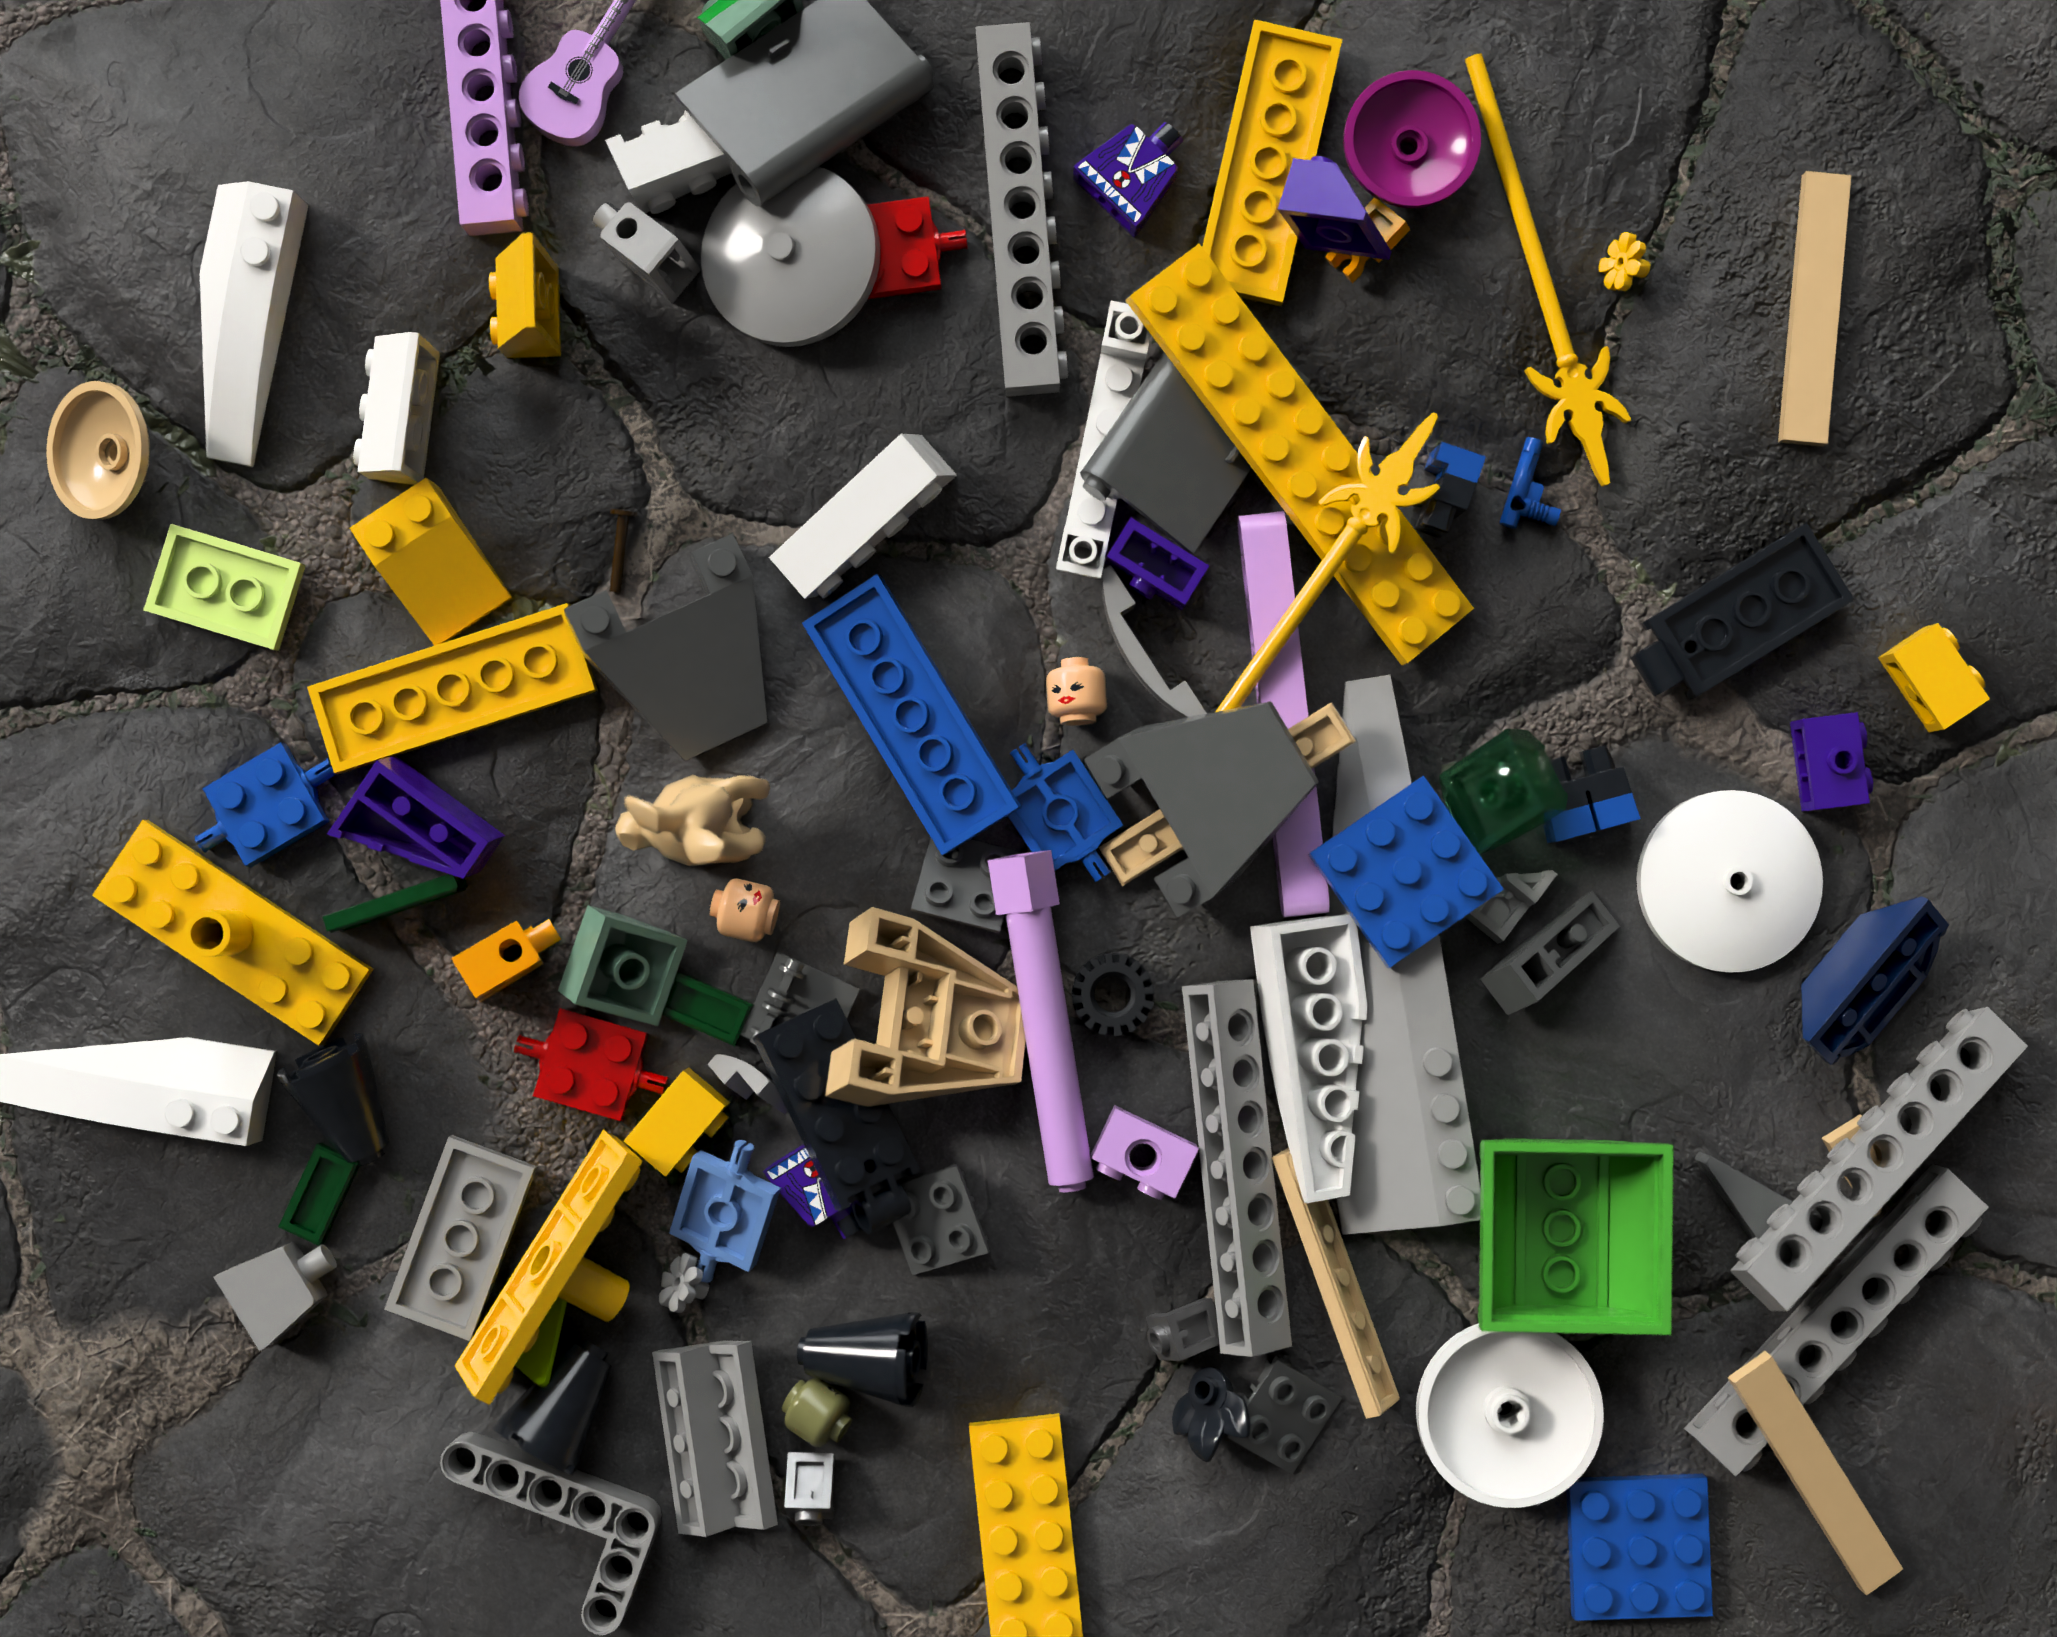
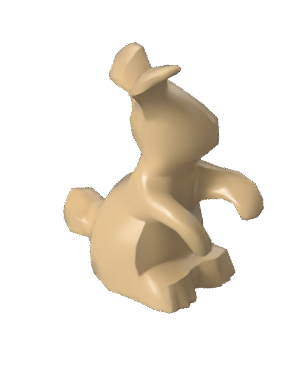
[615,775,770,866]

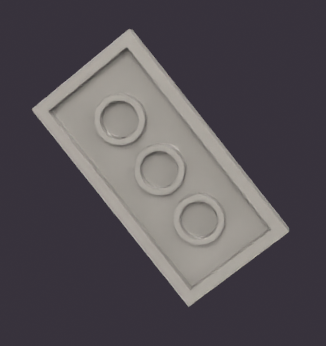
[384,1135,538,1341]

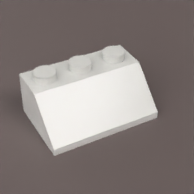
[353,332,440,485]

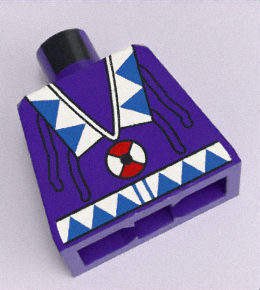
[1073,122,1183,238]
[763,1144,861,1239]

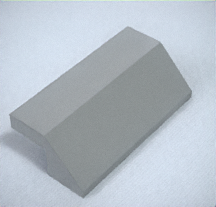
[652,1341,778,1537]

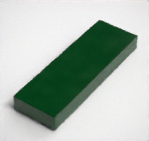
[322,874,468,933]

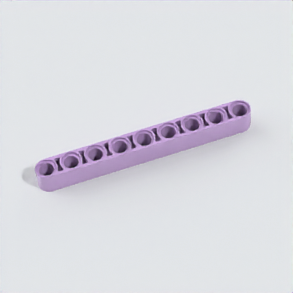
[1238,511,1329,918]

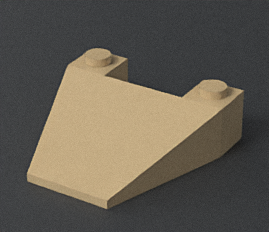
[825,907,1026,1107]

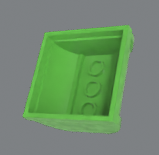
[1478,1138,1673,1335]

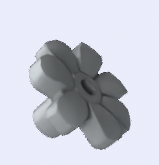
[659,1253,709,1313]

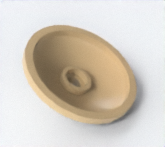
[46,381,150,520]

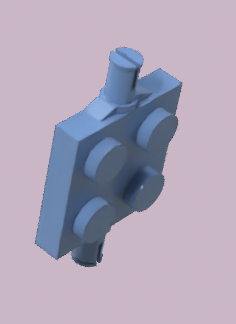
[669,1140,781,1283]

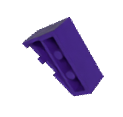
[327,756,505,879]

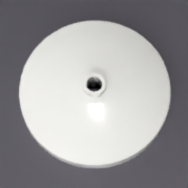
[1637,790,1823,972]
[1416,1323,1604,1508]

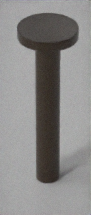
[609,509,638,593]

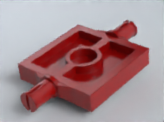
[867,196,968,299]
[514,1008,669,1121]

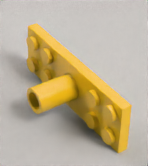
[92,820,373,1046]
[455,1129,642,1405]

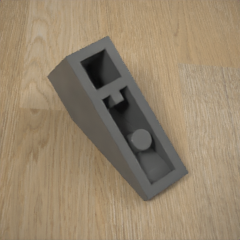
[1480,890,1620,1015]
[1695,1151,1822,1266]

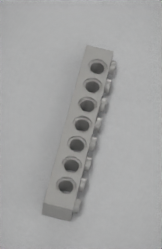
[975,22,1068,397]
[1182,979,1292,1357]
[1730,1007,2028,1311]
[1684,1164,1989,1476]

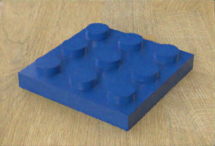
[1308,775,1504,969]
[1566,1473,1713,1621]

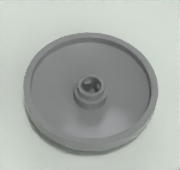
[701,167,880,347]

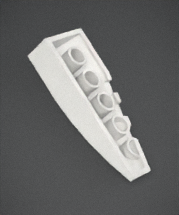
[200,181,309,467]
[1250,914,1368,1203]
[0,1037,277,1146]

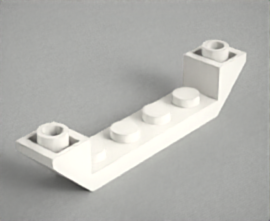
[1056,300,1151,579]

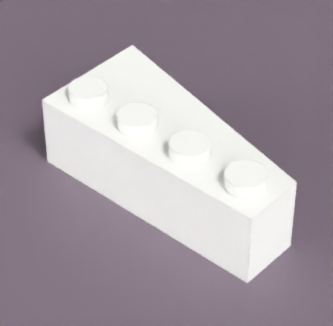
[605,110,733,214]
[769,434,957,599]

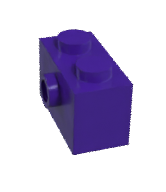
[1105,518,1209,611]
[1790,712,1873,811]

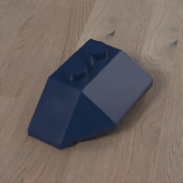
[1801,896,1949,1065]

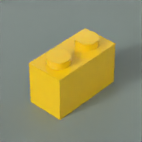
[1878,623,1990,732]
[624,1068,730,1177]

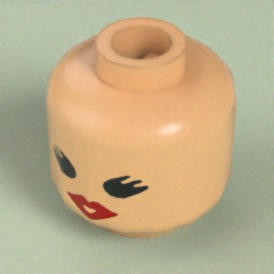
[1046,657,1107,726]
[709,879,780,942]

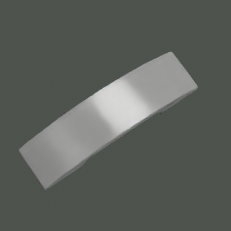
[1102,565,1207,718]

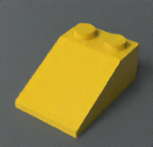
[489,233,561,358]
[349,478,512,646]

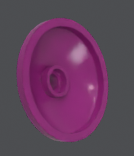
[1343,70,1481,208]

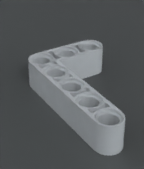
[440,1432,662,1635]

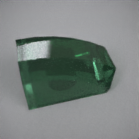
[1439,729,1568,855]

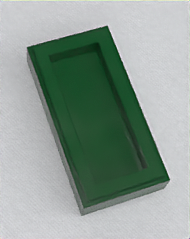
[662,971,754,1046]
[278,1143,360,1246]

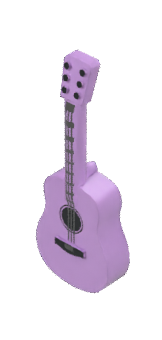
[519,0,636,147]

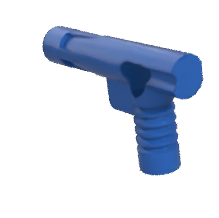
[1499,437,1561,529]

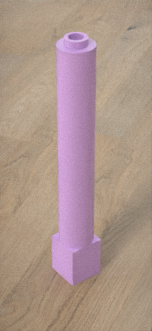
[988,850,1094,1192]

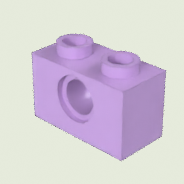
[1091,1105,1199,1200]

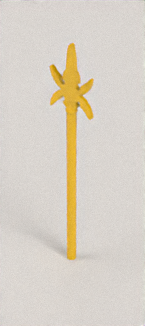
[1465,54,1631,487]
[1215,413,1440,712]

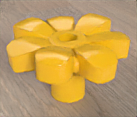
[1599,232,1651,291]

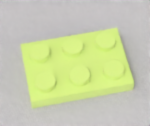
[144,524,306,651]

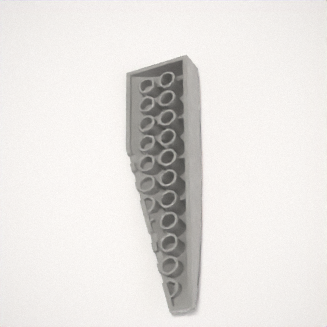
[1324,675,1481,1235]

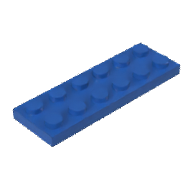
[802,574,1022,855]

